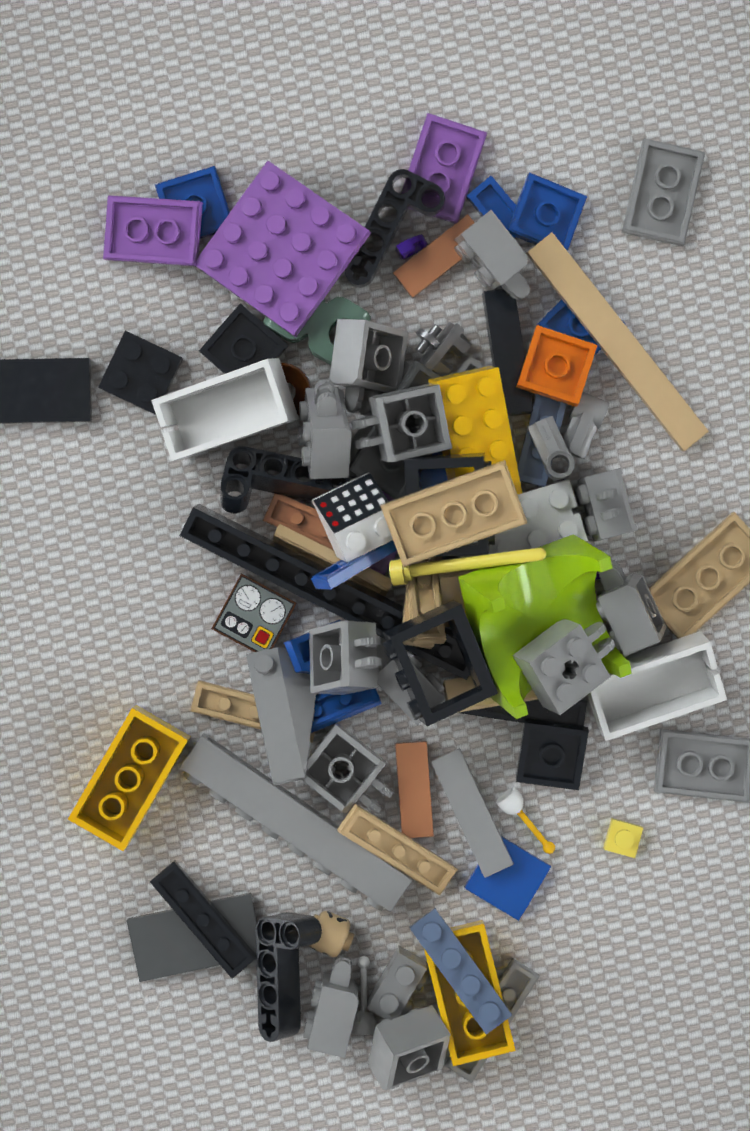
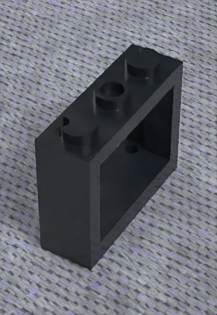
[405,453,495,557]
[382,600,498,726]

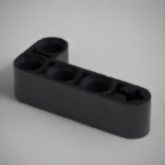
[345,169,445,288]
[220,446,350,514]
[256,912,322,1042]

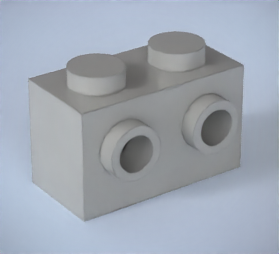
[367,945,429,1019]

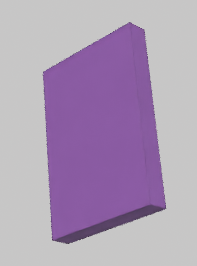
[401,113,487,224]
[103,195,203,267]

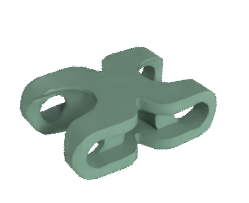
[263,297,371,365]

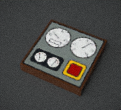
[212,573,297,652]

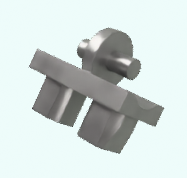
[415,322,472,376]

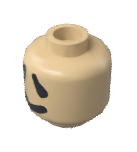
[309,911,354,957]

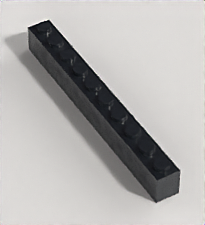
[179,504,470,680]

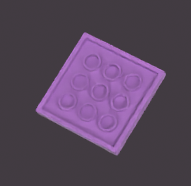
[196,160,371,338]

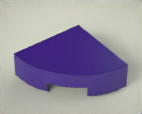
[396,234,428,260]

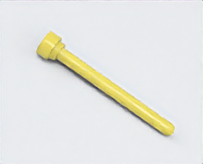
[389,547,546,586]

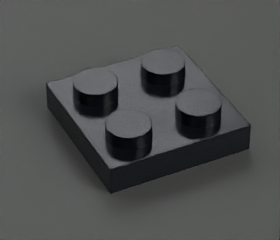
[199,303,289,374]
[98,330,183,415]
[516,719,589,791]

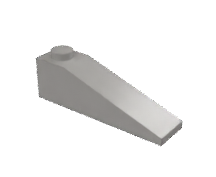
[246,647,316,786]

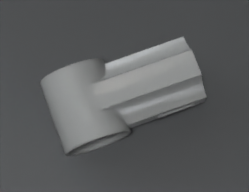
[563,392,609,459]
[527,416,575,481]

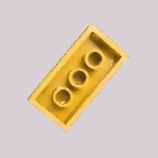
[428,366,522,494]
[68,705,191,851]
[424,920,516,1066]

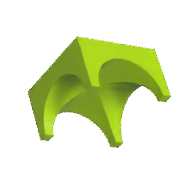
[458,534,632,719]

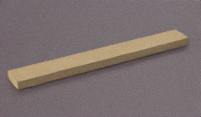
[526,232,709,451]

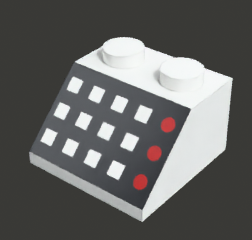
[312,472,393,563]

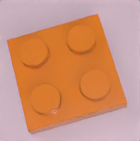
[516,325,597,407]

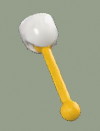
[496,787,555,854]

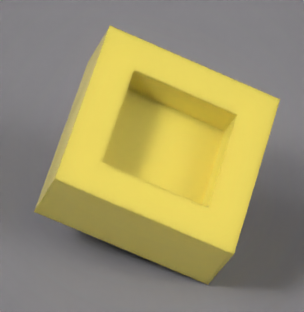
[603,818,643,858]

